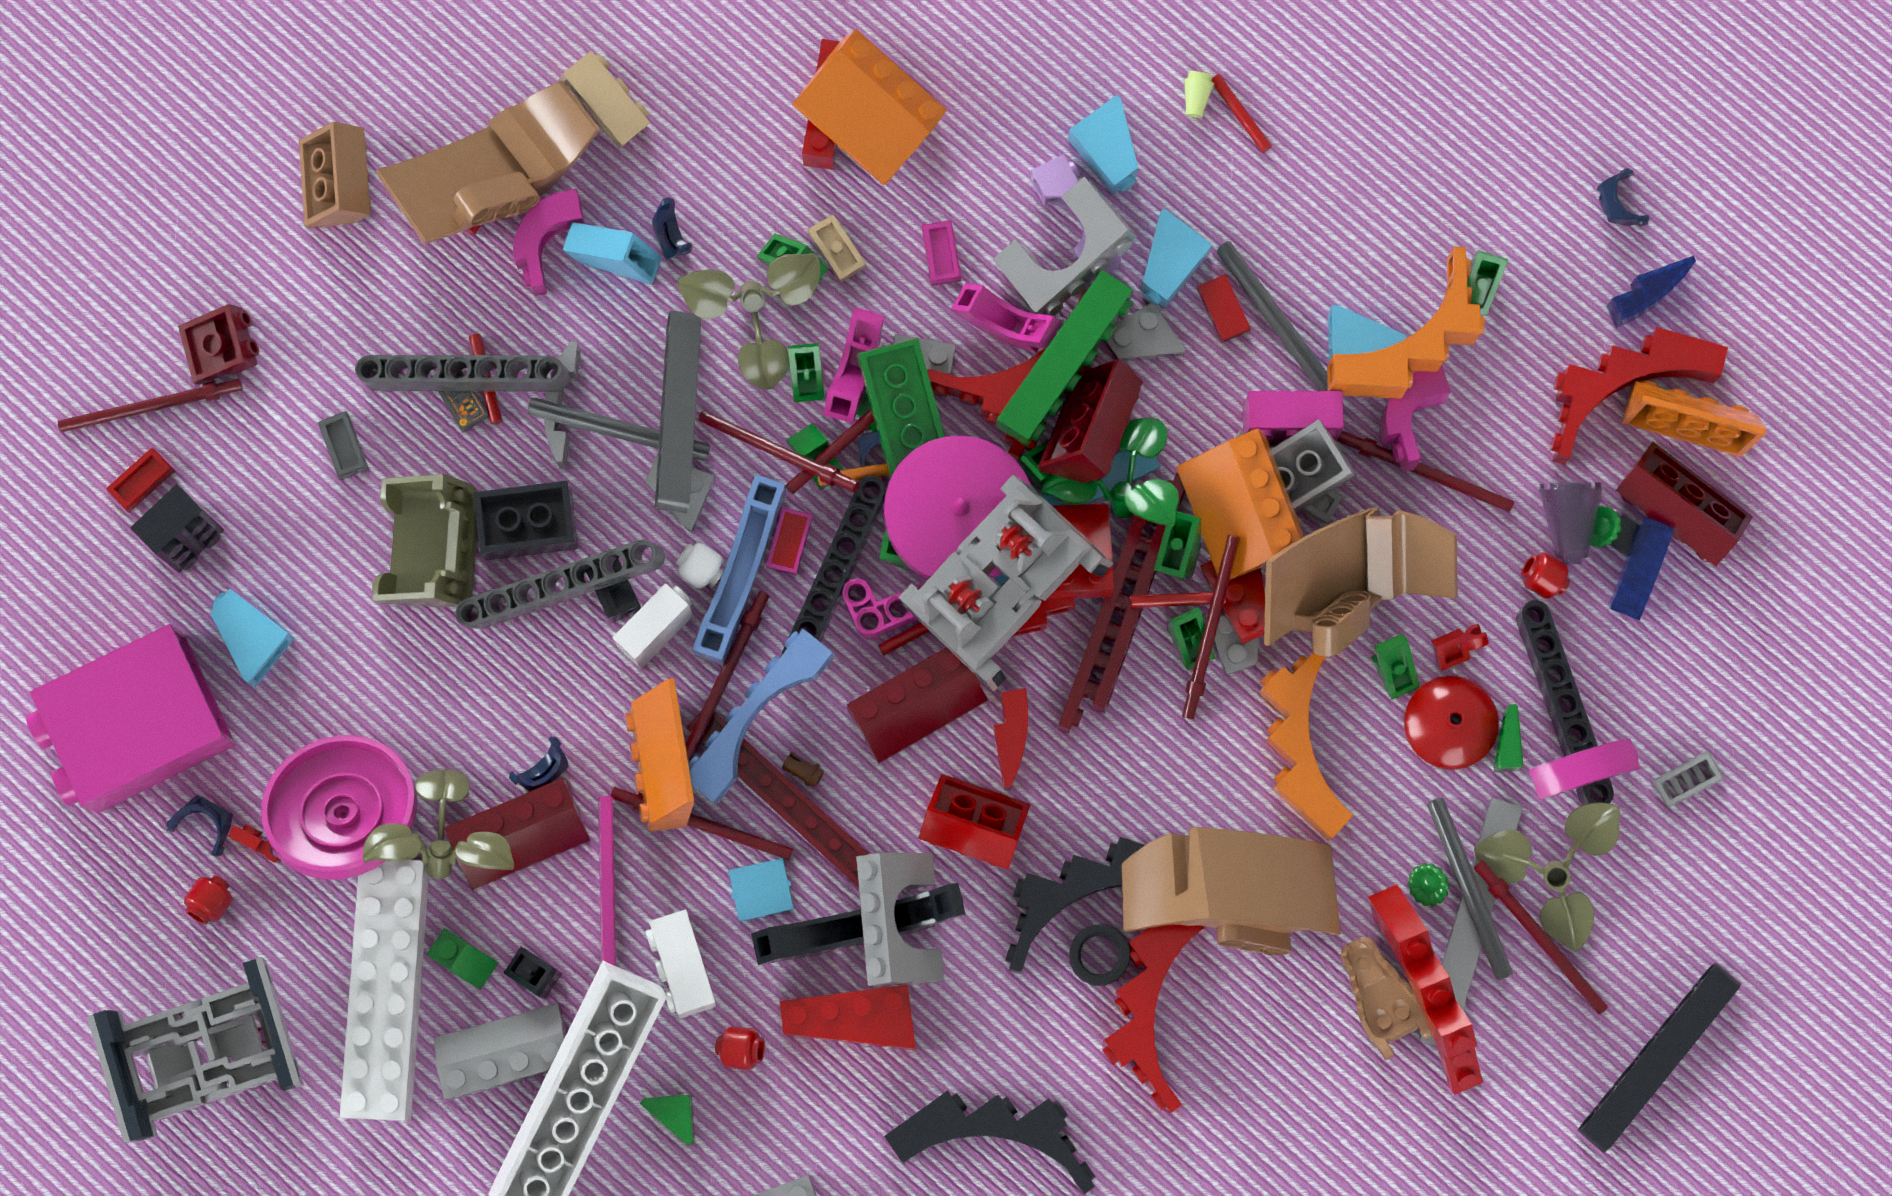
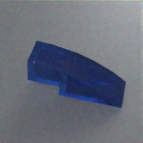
[1607,256,1696,328]
[1609,516,1674,621]

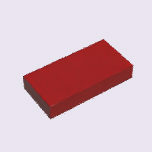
[1197,274,1251,343]
[106,447,175,513]

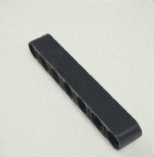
[781,475,886,656]
[1516,600,1614,805]
[1578,962,1741,1153]

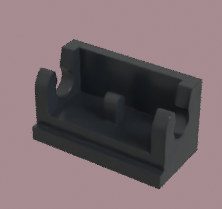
[586,558,641,624]

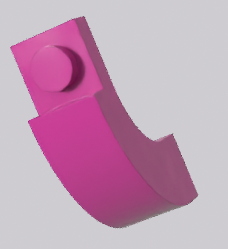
[513,189,585,296]
[951,283,1061,353]
[823,307,885,424]
[1379,365,1451,472]
[1529,739,1641,800]

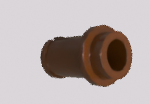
[782,752,824,787]

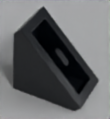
[504,946,562,1000]

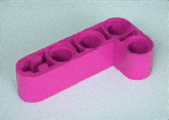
[843,578,927,640]

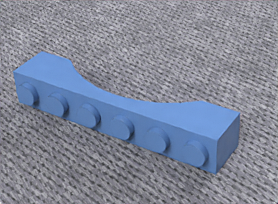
[692,474,787,665]
[688,629,836,804]

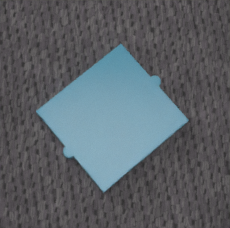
[728,858,794,922]

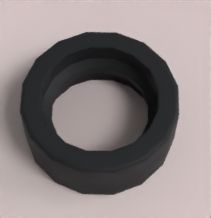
[1069,924,1130,986]

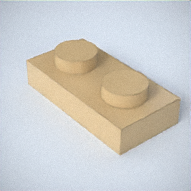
[808,214,866,283]

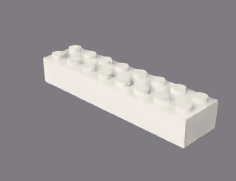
[340,860,429,1121]
[488,961,667,1196]

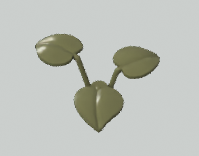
[677,254,820,390]
[363,769,514,879]
[1474,802,1620,952]

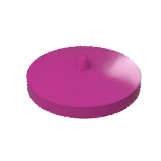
[884,436,1035,579]
[261,735,417,880]

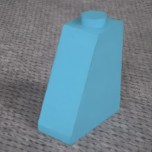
[1068,95,1138,195]
[1141,208,1212,309]
[563,222,662,285]
[1328,305,1407,362]
[210,589,295,687]

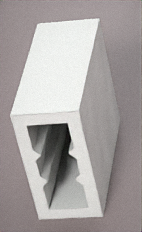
[612,583,693,669]

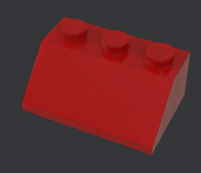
[918,773,1031,870]

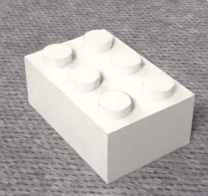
[645,909,717,1019]

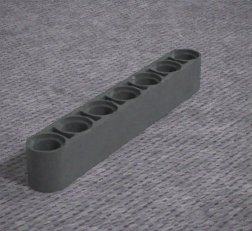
[655,310,701,513]
[355,355,570,392]
[455,539,665,629]

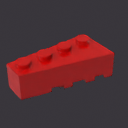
[779,984,916,1051]

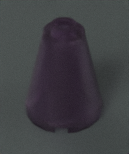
[1539,482,1603,565]

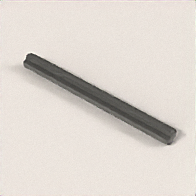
[1217,241,1328,391]
[527,398,710,461]
[1427,798,1513,980]

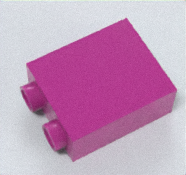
[26,624,237,813]

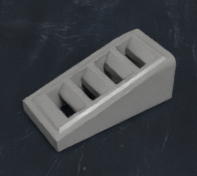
[1652,750,1724,808]

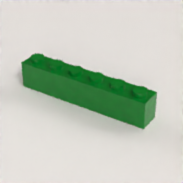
[996,270,1134,447]

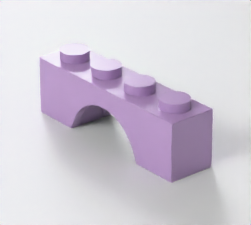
[1030,154,1123,284]

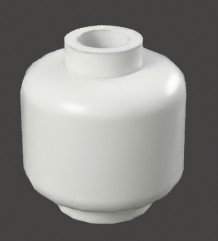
[676,542,724,589]

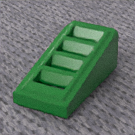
[1493,704,1524,772]

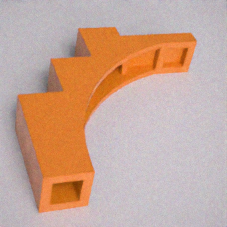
[1327,246,1485,399]
[1259,645,1354,842]

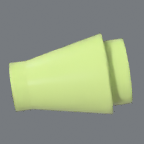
[1184,71,1214,118]

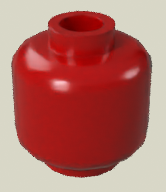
[1521,553,1570,599]
[184,875,233,925]
[715,1026,765,1070]

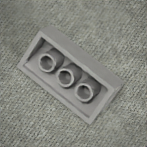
[1271,420,1357,514]
[434,1003,567,1101]

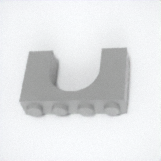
[992,177,1137,316]
[856,852,944,986]

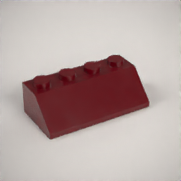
[1038,358,1143,483]
[1615,442,1753,567]
[847,647,988,764]
[444,778,591,890]

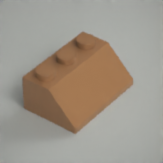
[299,121,371,228]

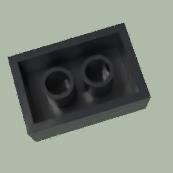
[474,481,578,561]
[130,484,224,573]

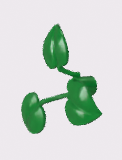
[1042,418,1179,526]

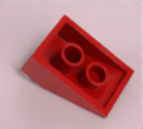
[1046,504,1114,599]

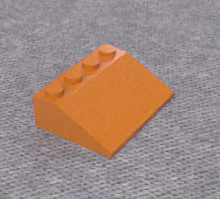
[791,29,947,185]
[1621,380,1767,457]
[1176,428,1304,580]
[625,678,694,832]

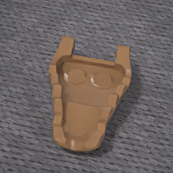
[1341,937,1432,1060]

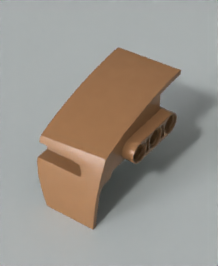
[376,81,600,244]
[1264,508,1458,656]
[1122,827,1341,955]

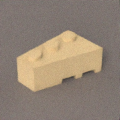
[557,51,650,148]

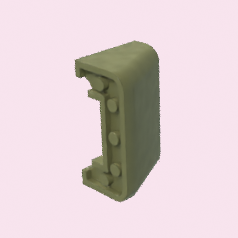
[372,474,477,607]

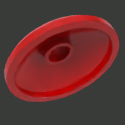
[1404,676,1499,770]

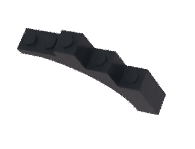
[1005,837,1145,974]
[751,883,966,965]
[884,1090,1096,1194]

